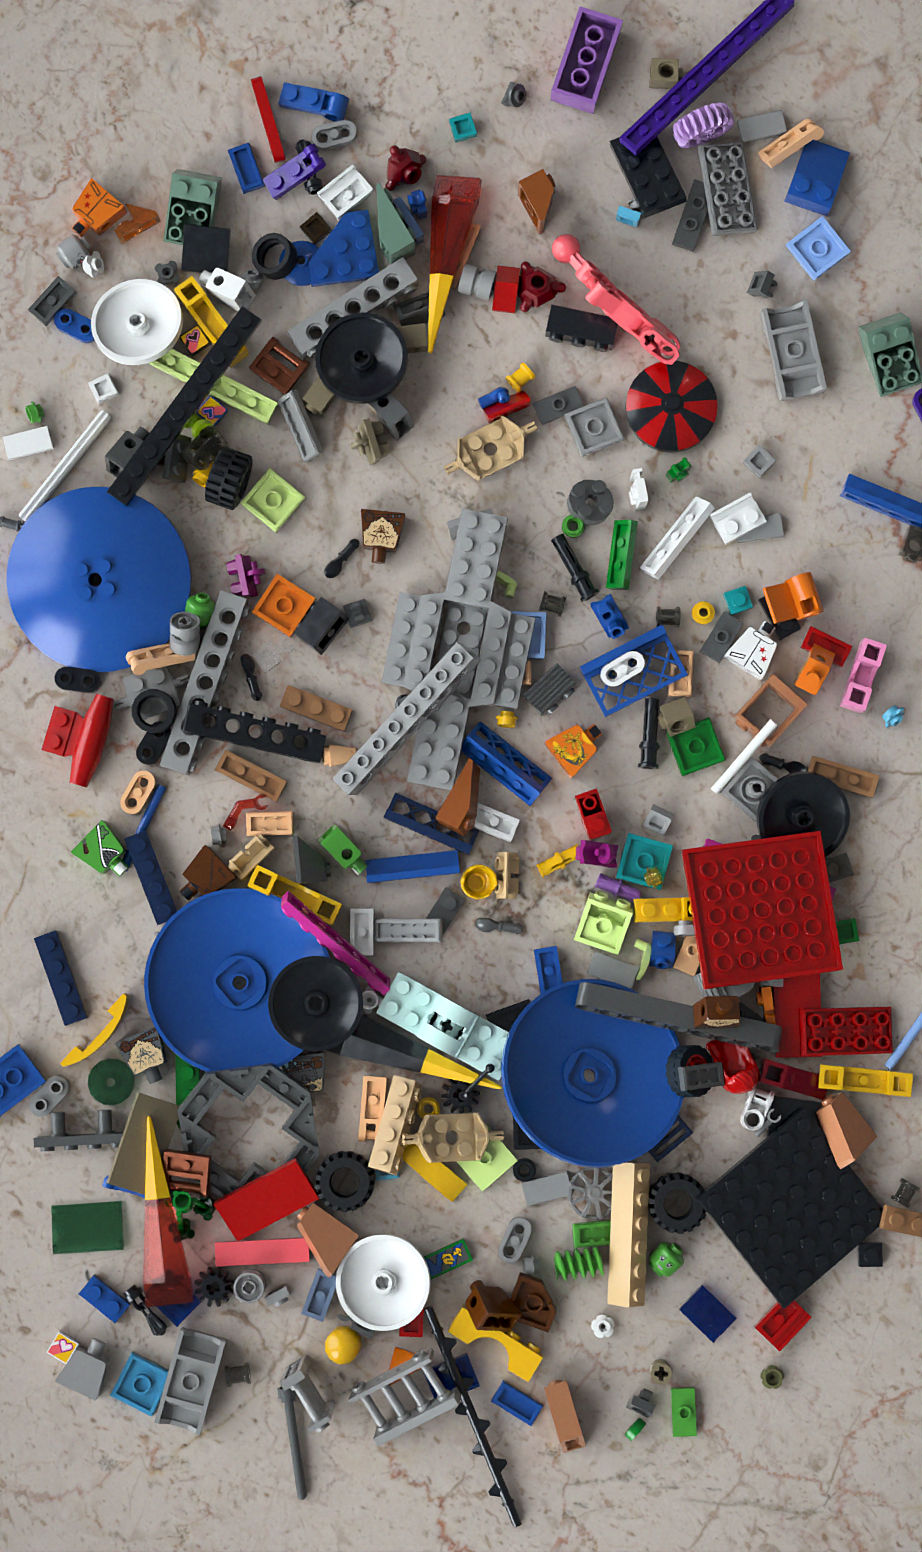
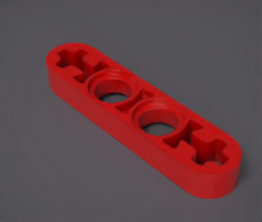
[250,76,286,163]

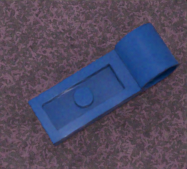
[278,82,349,122]

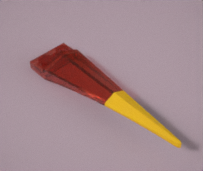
[428,175,482,354]
[143,1116,194,1307]

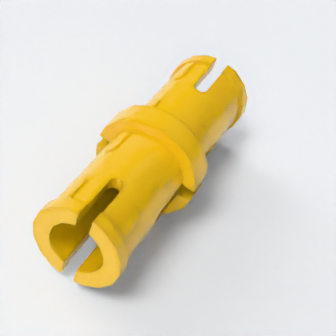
[536,843,578,878]

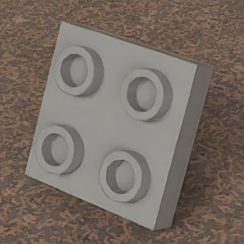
[721,757,778,822]

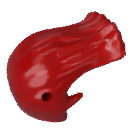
[706,1040,760,1094]

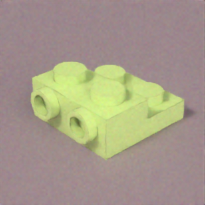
[574,891,634,955]

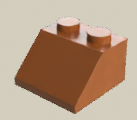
[518,169,556,234]

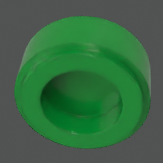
[625,1418,646,1441]

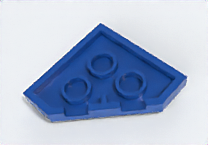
[308,210,379,287]

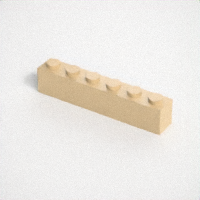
[608,1161,650,1307]

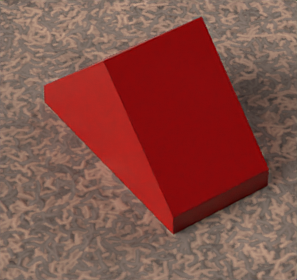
[492,265,520,314]

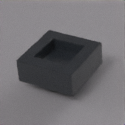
[857,1242,883,1267]

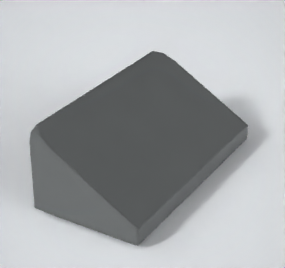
[393,292,445,326]

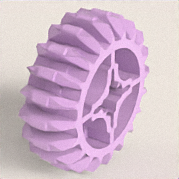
[672,102,734,149]

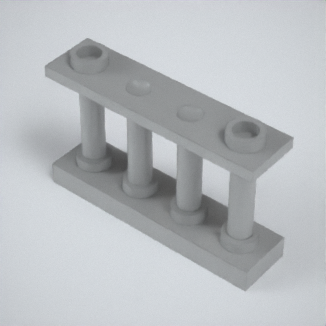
[348,1348,461,1446]
[279,1355,335,1433]

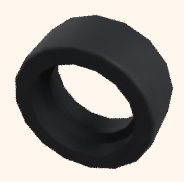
[252,233,298,280]
[131,689,177,733]

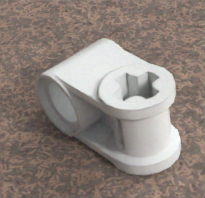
[740,1088,775,1130]

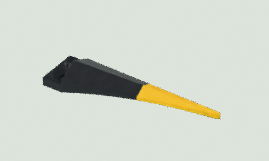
[326,1014,502,1089]

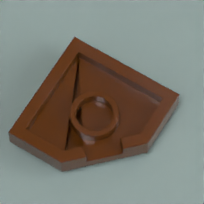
[510,1272,557,1333]

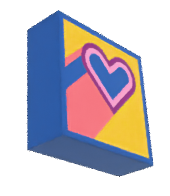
[196,395,228,427]

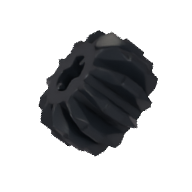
[440,1079,480,1114]
[194,1266,234,1307]

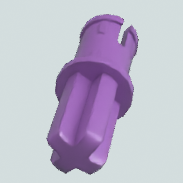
[595,873,641,902]

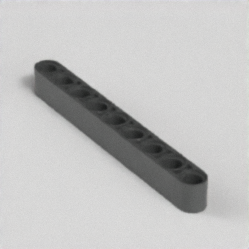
[575,982,783,1053]

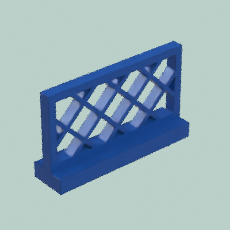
[580,625,688,718]

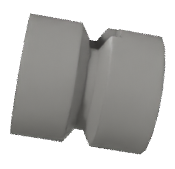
[458,263,496,301]
[170,611,200,656]
[233,1269,266,1303]

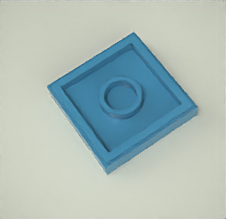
[110,1352,169,1417]

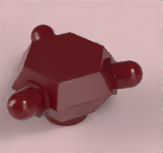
[385,145,426,191]
[519,261,566,313]

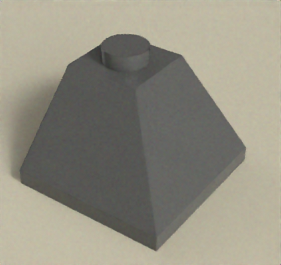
[293,836,331,884]

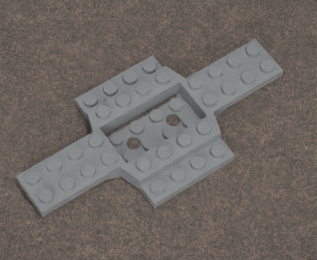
[382,509,536,790]

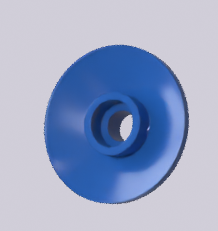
[279,241,319,286]

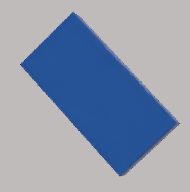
[228,143,265,194]
[491,1380,543,1426]

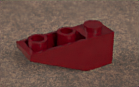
[759,1058,827,1100]

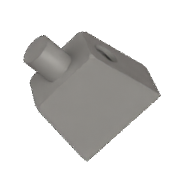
[55,1338,109,1401]

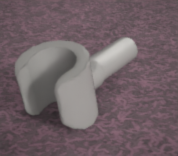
[754,1109,781,1137]

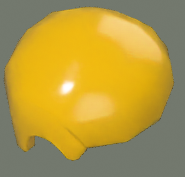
[460,864,497,900]
[325,1325,362,1365]

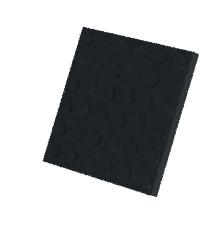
[696,1108,883,1309]

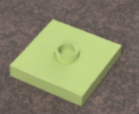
[241,468,305,533]
[457,1125,518,1192]

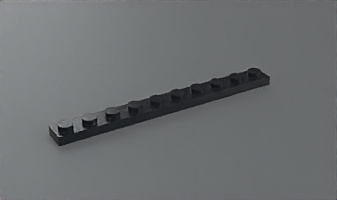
[107,306,262,507]

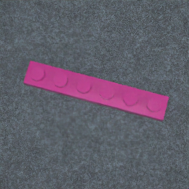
[281,891,390,995]

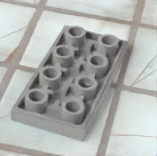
[698,142,758,236]

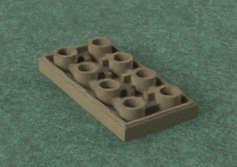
[106,1092,179,1195]

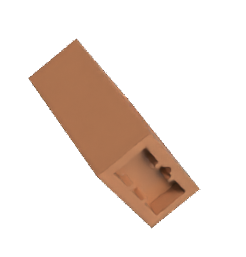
[734,674,808,748]

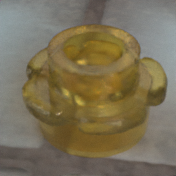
[644,866,663,889]

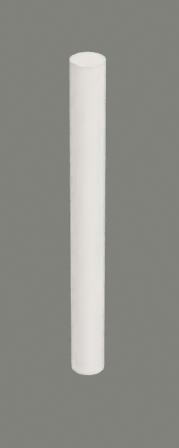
[711,719,778,794]

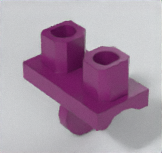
[226,554,266,597]
[575,840,618,868]

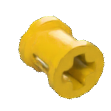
[505,362,536,393]

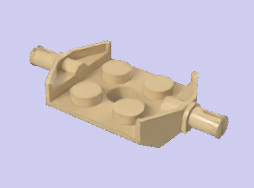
[443,415,538,481]
[402,1112,504,1163]

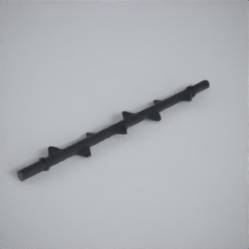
[424,1306,522,1528]

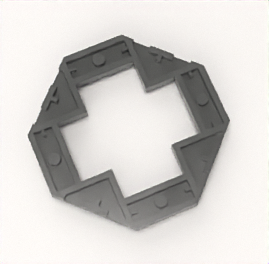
[177,1063,320,1197]

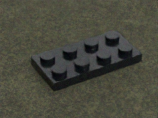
[610,137,687,218]

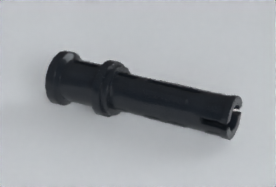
[551,533,599,602]
[638,698,660,769]

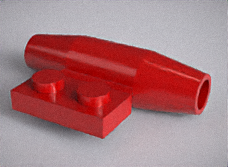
[41,694,114,788]

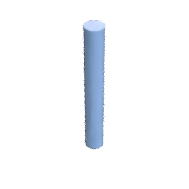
[884,1012,922,1070]

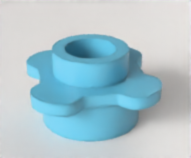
[882,705,904,728]

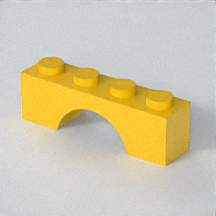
[174,276,249,368]
[247,865,343,926]
[448,1304,543,1382]

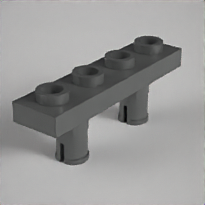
[33,1109,123,1151]

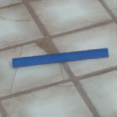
[123,784,166,872]

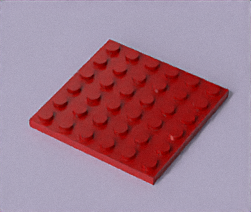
[682,831,843,990]

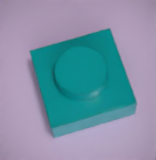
[449,112,477,143]
[723,586,753,615]

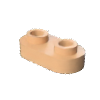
[120,771,156,814]

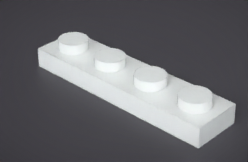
[640,496,715,580]

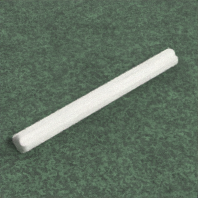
[19,410,112,522]

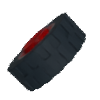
[666,1045,713,1097]

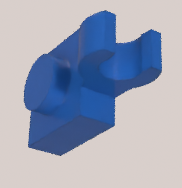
[407,189,427,220]

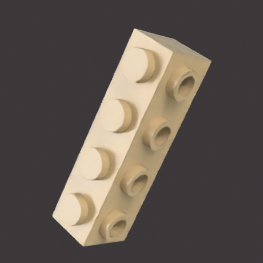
[368,1075,422,1176]

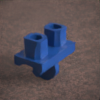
[590,594,629,639]

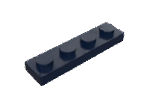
[124,830,177,925]
[34,930,88,1026]

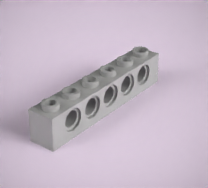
[287,257,418,359]

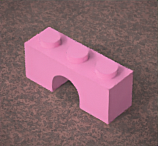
[839,638,887,713]

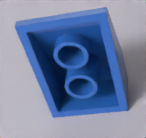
[784,140,850,217]

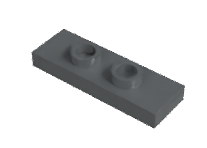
[672,179,708,252]

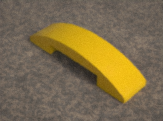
[60,993,130,1067]
[818,1064,913,1097]
[402,1132,468,1202]

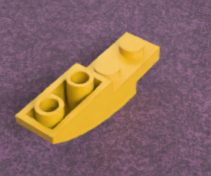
[633,897,693,922]

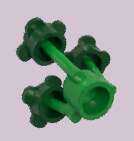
[164,1190,216,1244]

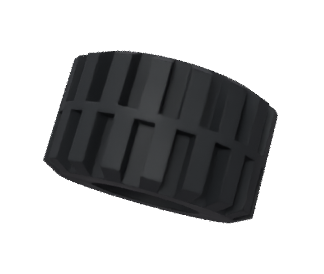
[205,446,253,510]
[315,1151,375,1212]
[648,1172,706,1234]

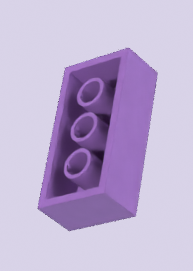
[550,6,623,114]

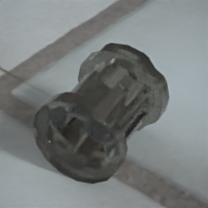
[539,591,567,617]
[656,606,680,628]
[890,1178,920,1209]
[225,1362,251,1387]

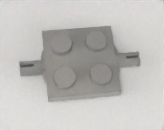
[114,666,189,720]

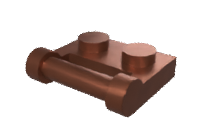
[249,336,310,395]
[163,1149,212,1197]

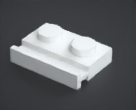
[317,164,374,220]
[629,468,649,511]
[709,493,767,545]

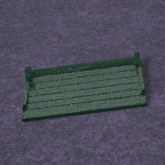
[51,1201,124,1255]

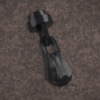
[295,139,323,195]
[124,1284,167,1336]

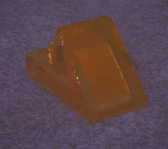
[114,204,161,244]

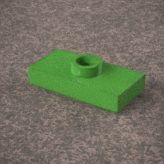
[572,1220,611,1248]
[671,1387,697,1437]

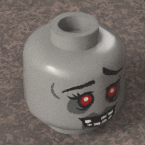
[56,234,91,269]

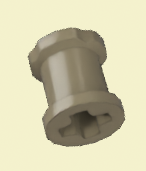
[649,1359,672,1385]

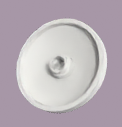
[91,279,183,365]
[336,1234,431,1331]

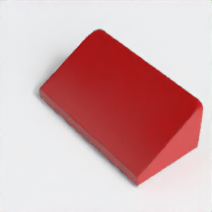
[483,391,531,423]

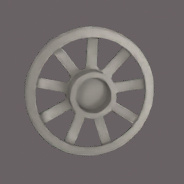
[568,1167,613,1220]

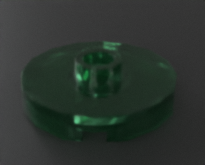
[87,1058,135,1105]

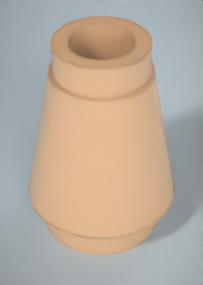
[322,744,356,767]

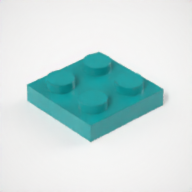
[616,833,673,890]

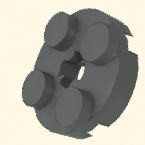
[567,480,614,525]

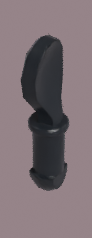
[324,538,360,579]
[240,654,262,701]
[759,753,807,774]

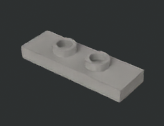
[278,390,324,463]
[374,919,443,942]

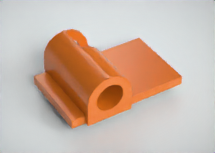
[763,572,824,624]

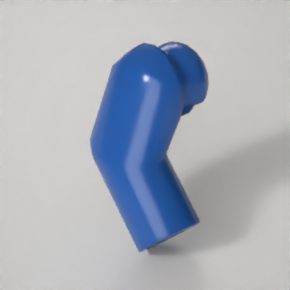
[478,387,510,409]

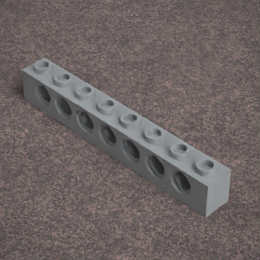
[160,590,251,776]
[333,642,481,795]

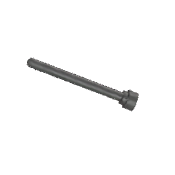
[277,1386,307,1500]

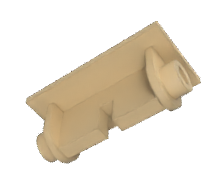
[227,834,275,881]
[494,852,519,899]

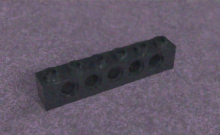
[182,700,326,764]

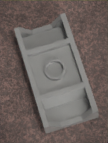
[760,300,827,402]
[154,1327,227,1435]

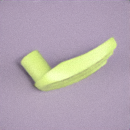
[496,571,517,598]
[634,938,652,980]

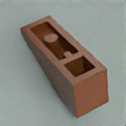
[435,758,480,837]

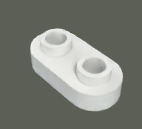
[600,651,645,686]

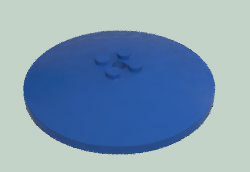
[6,487,192,672]
[144,888,329,1072]
[501,979,684,1168]

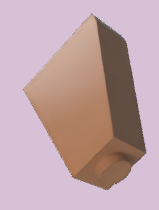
[816,1092,877,1169]
[297,1203,359,1278]
[544,1380,586,1453]

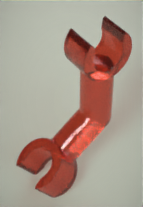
[223,794,269,831]

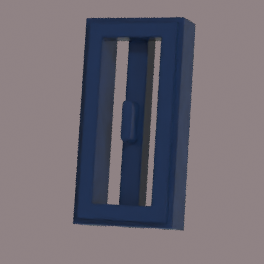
[648,1115,693,1163]

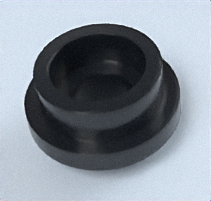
[513,1158,536,1182]

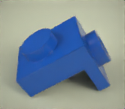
[649,931,676,969]

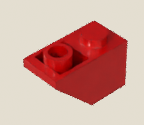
[575,788,612,841]

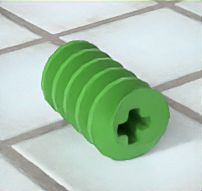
[554,1246,604,1282]

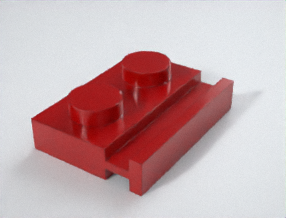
[754,1301,812,1352]

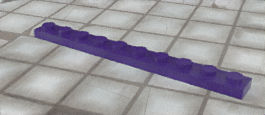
[619,0,795,155]

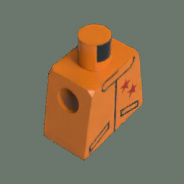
[71,178,127,238]

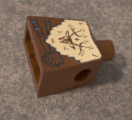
[361,509,405,564]
[693,996,740,1028]

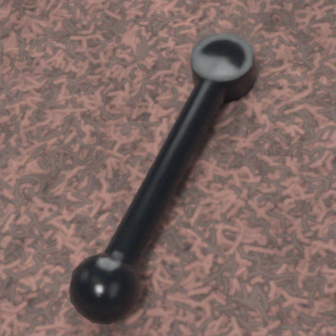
[459,1064,495,1100]

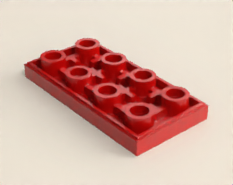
[773,974,823,1058]
[800,1006,893,1056]
[214,1158,319,1242]

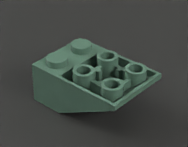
[163,169,222,245]
[376,183,417,265]
[858,312,922,397]

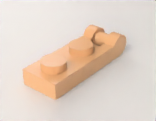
[758,119,824,168]
[126,643,195,675]
[358,1075,387,1142]

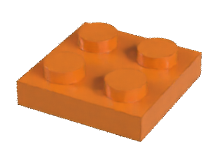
[252,574,316,638]

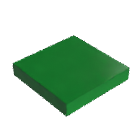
[666,717,725,776]

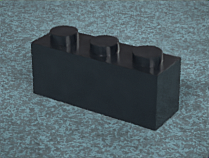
[545,304,618,352]

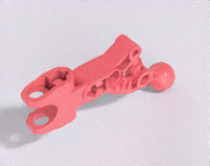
[552,234,681,365]

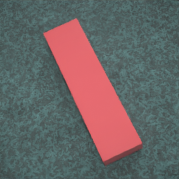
[215,1237,310,1267]

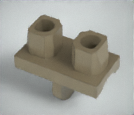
[350,418,391,465]

